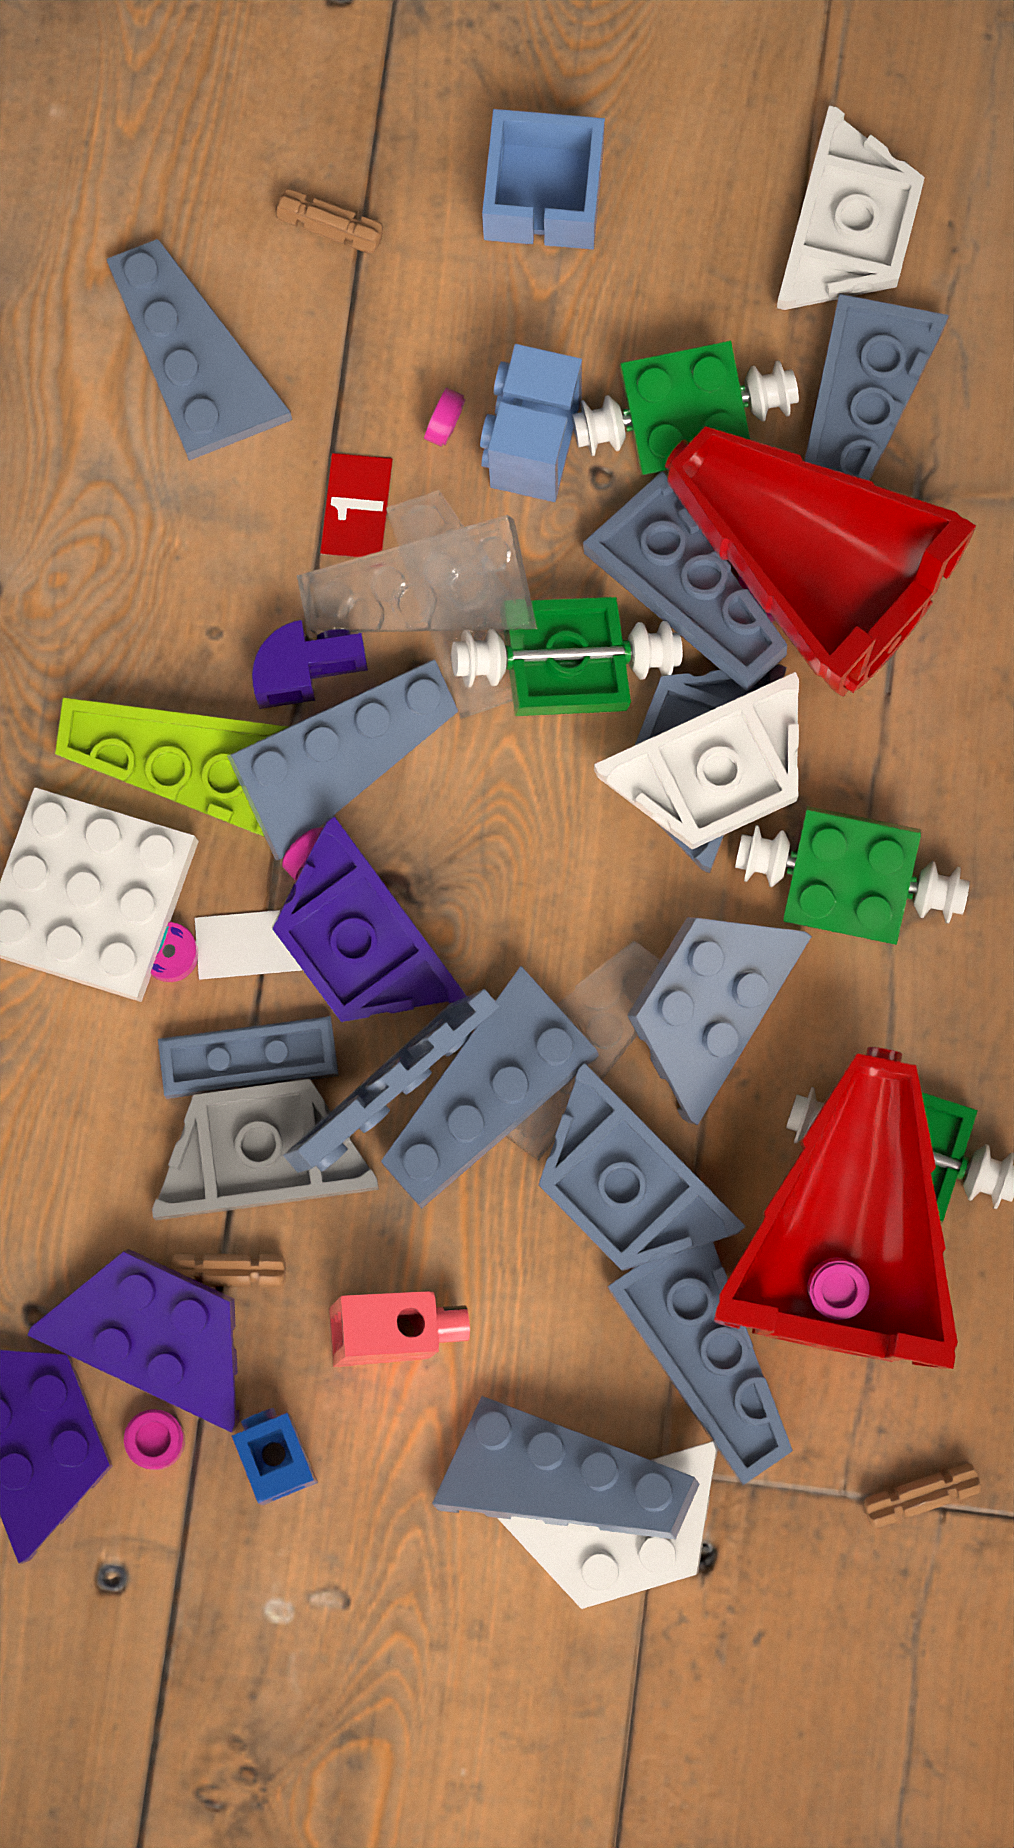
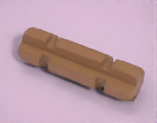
[276,189,383,254]
[170,1253,286,1288]
[864,1463,981,1528]

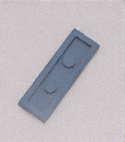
[158,1016,339,1099]

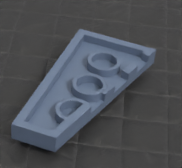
[106,239,292,461]
[805,294,949,481]
[583,471,787,692]
[227,659,458,860]
[381,966,599,1209]
[283,989,500,1173]
[607,1242,793,1486]
[432,1396,700,1539]

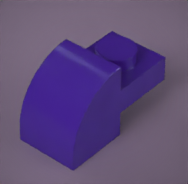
[252,620,368,709]

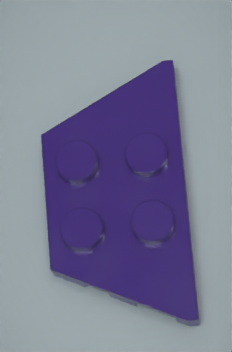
[272,815,467,1022]
[28,1249,240,1432]
[0,1350,113,1564]

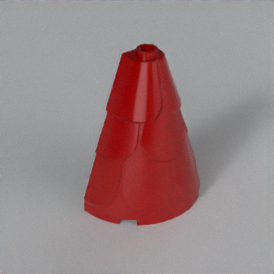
[665,426,976,697]
[714,1047,958,1369]

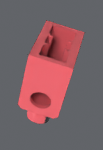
[329,1291,470,1367]

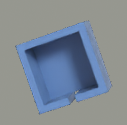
[482,109,605,250]
[480,344,582,502]

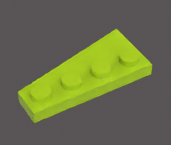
[55,698,288,837]

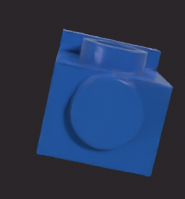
[232,1408,318,1506]

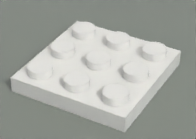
[0,787,199,1002]

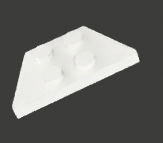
[777,106,925,310]
[594,672,799,849]
[498,1440,718,1609]

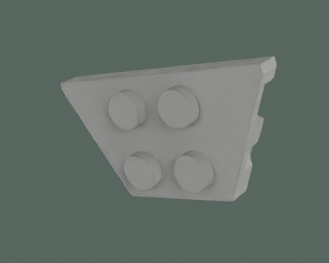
[152,1079,379,1221]

